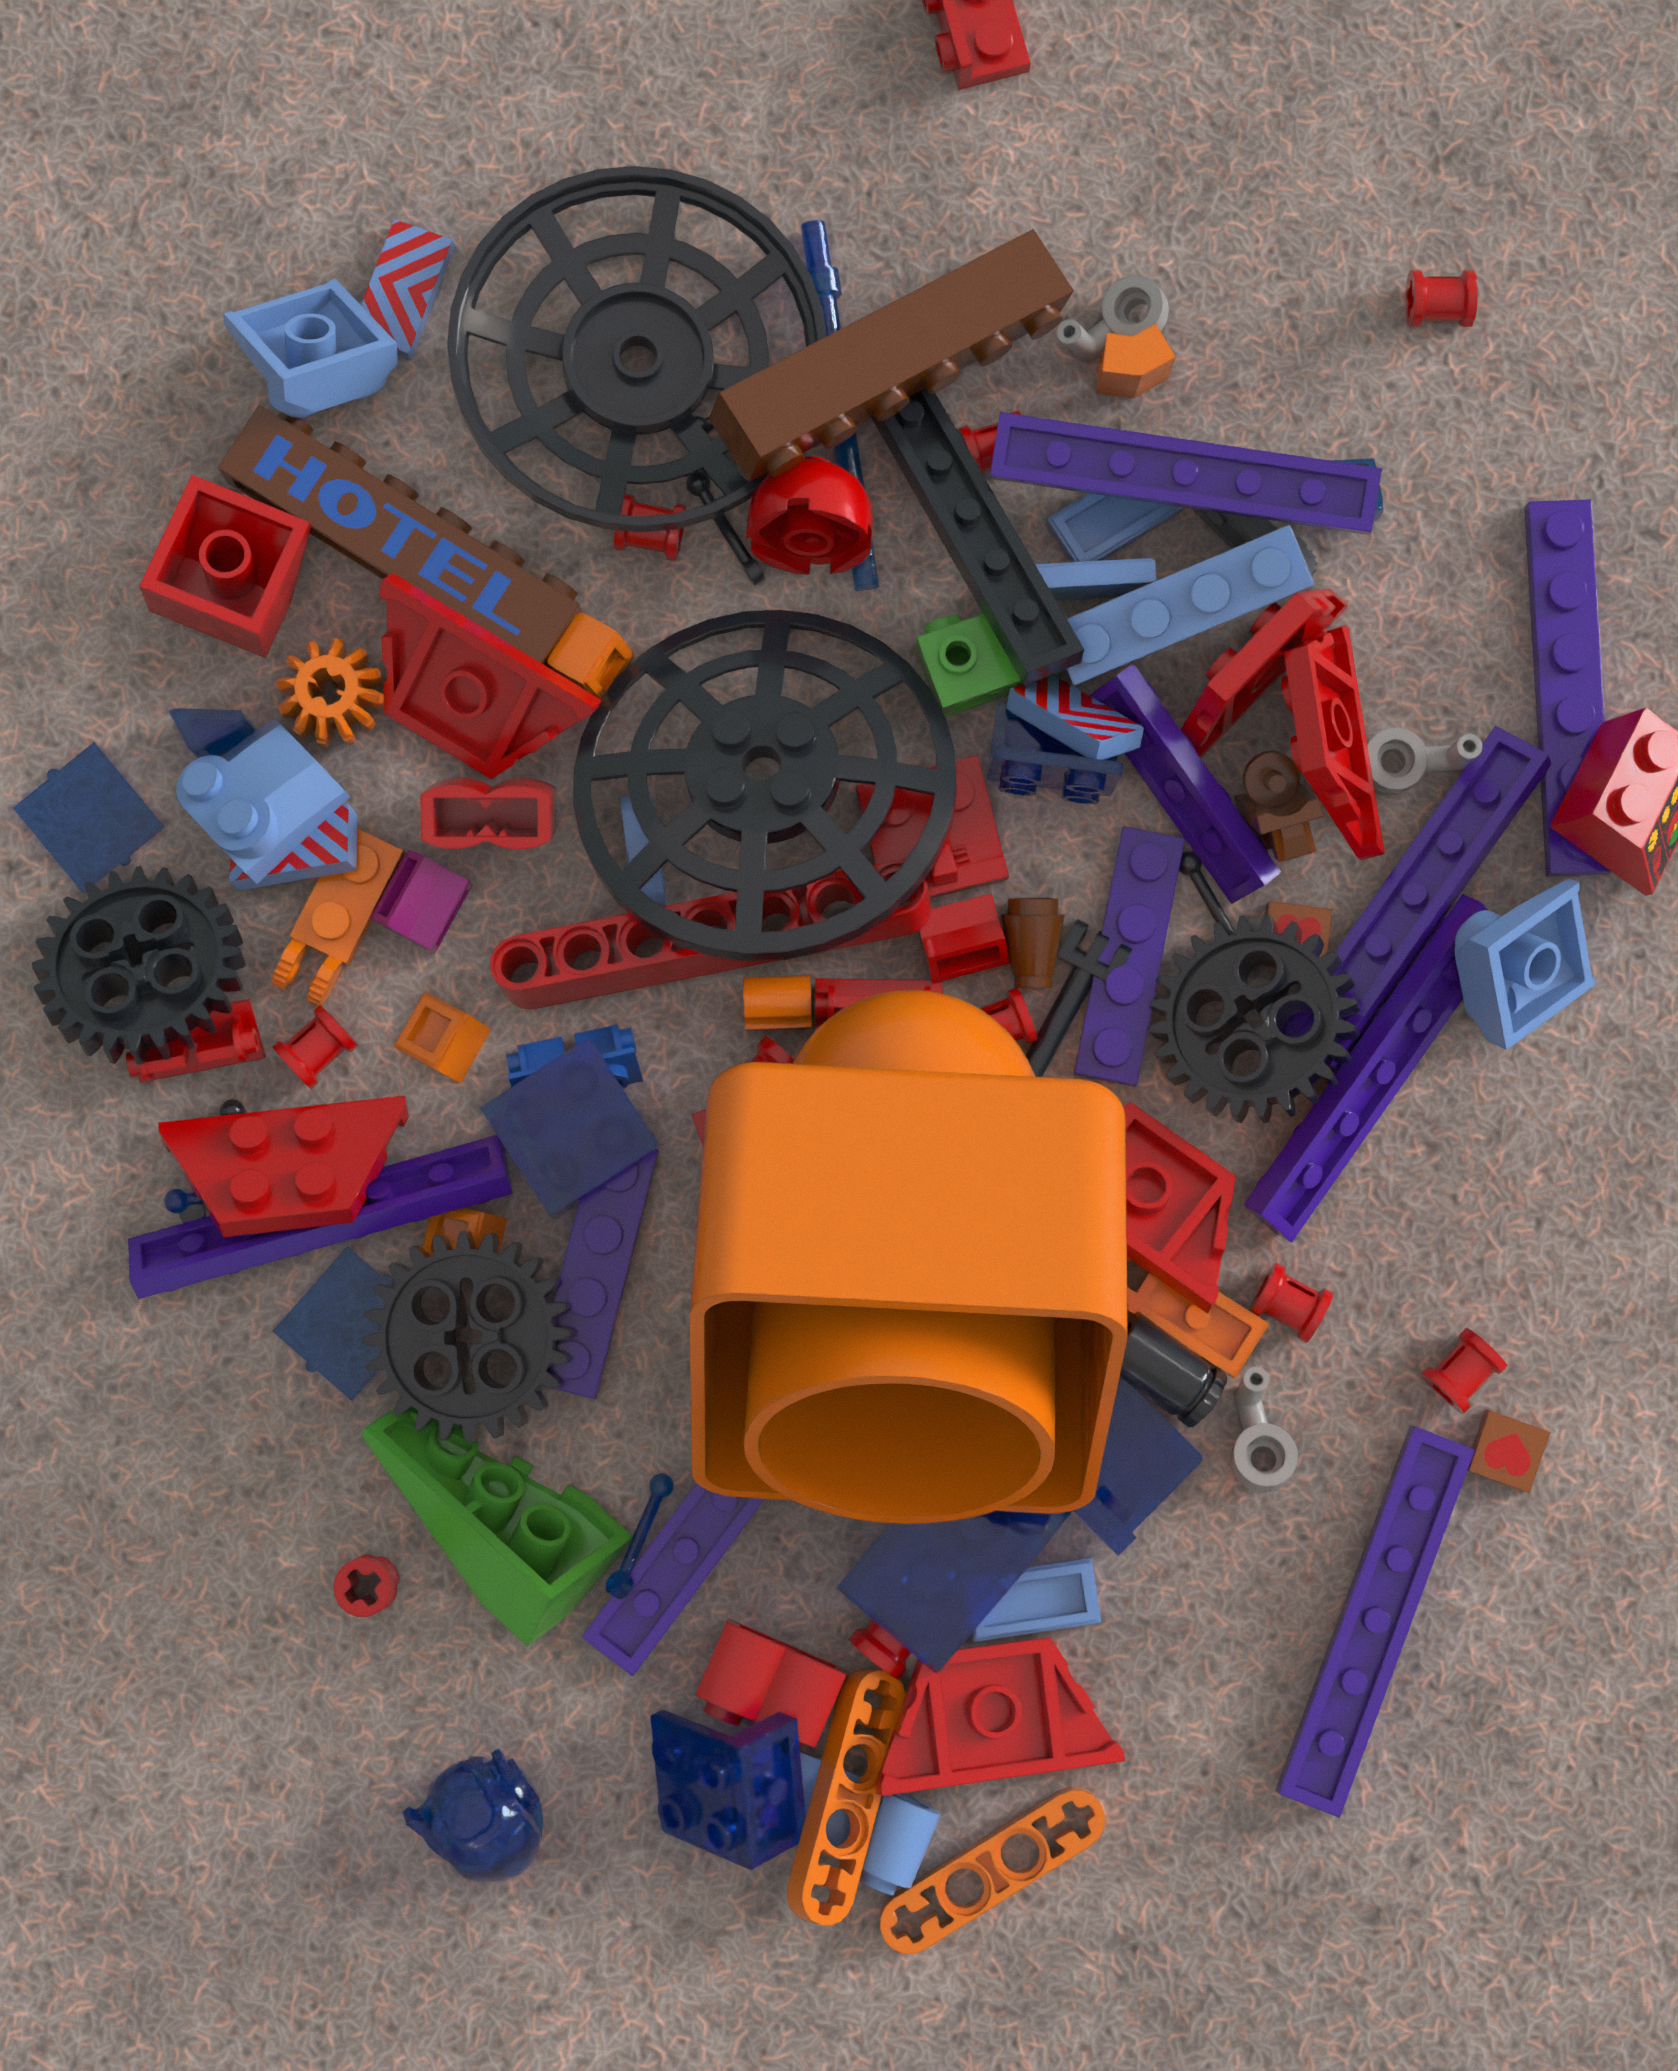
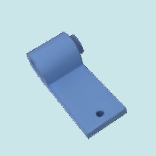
[728,1734,941,1895]

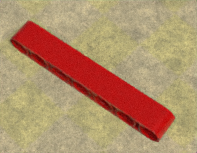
[490,860,931,1009]

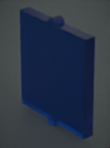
[13,742,165,893]
[273,1246,427,1401]

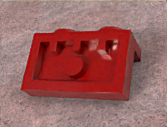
[922,0,1031,90]

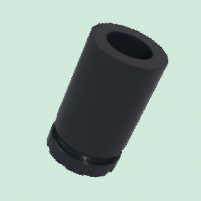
[1120,1311,1227,1428]

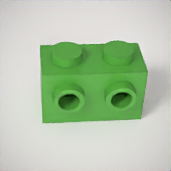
[915,614,1061,718]

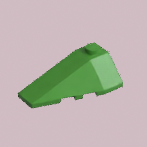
[361,1407,633,1647]

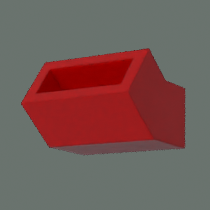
[917,893,1009,983]

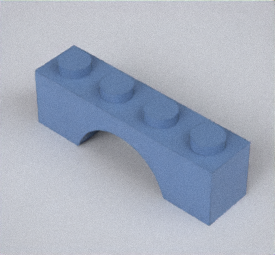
[1067,525,1315,685]

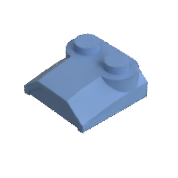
[223,279,398,418]
[176,718,350,884]
[1455,878,1596,1050]

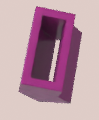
[370,849,473,954]

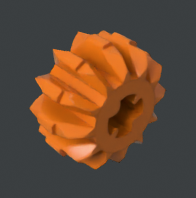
[276,638,384,747]

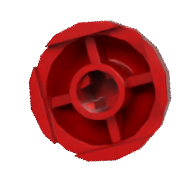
[746,456,873,575]

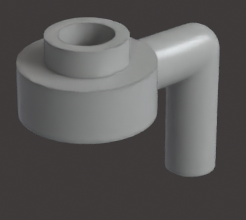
[1057,275,1169,362]
[1367,727,1482,794]
[1230,1367,1298,1493]

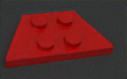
[379,573,602,779]
[1181,589,1348,758]
[1281,625,1385,861]
[158,1095,409,1237]
[1123,1102,1236,1314]
[875,1637,1125,1796]

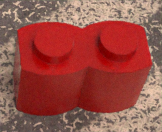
[420,777,556,850]
[695,1619,847,1753]

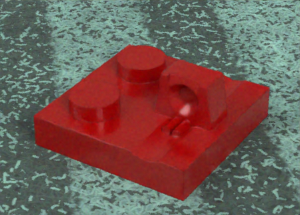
[855,755,1009,906]

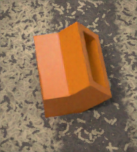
[1096,324,1176,398]

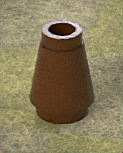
[1001,898,1065,989]

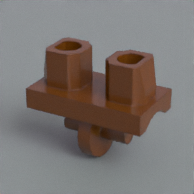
[1234,750,1324,862]

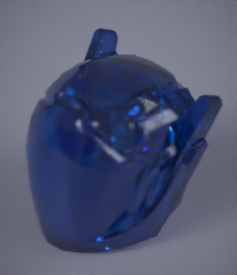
[402,1749,543,1883]

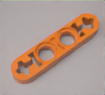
[787,1668,906,1926]
[879,1786,1105,1954]

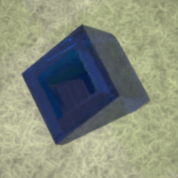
[169,708,256,758]

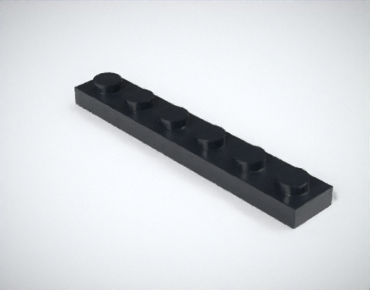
[871,388,1085,685]

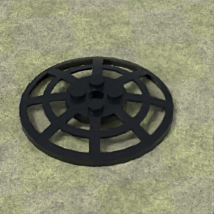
[447,166,827,532]
[573,610,957,962]

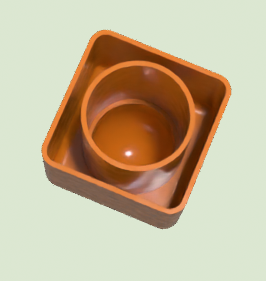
[689,990,1127,1524]

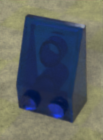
[836,1511,1072,1673]

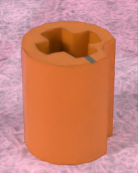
[743,975,812,1031]

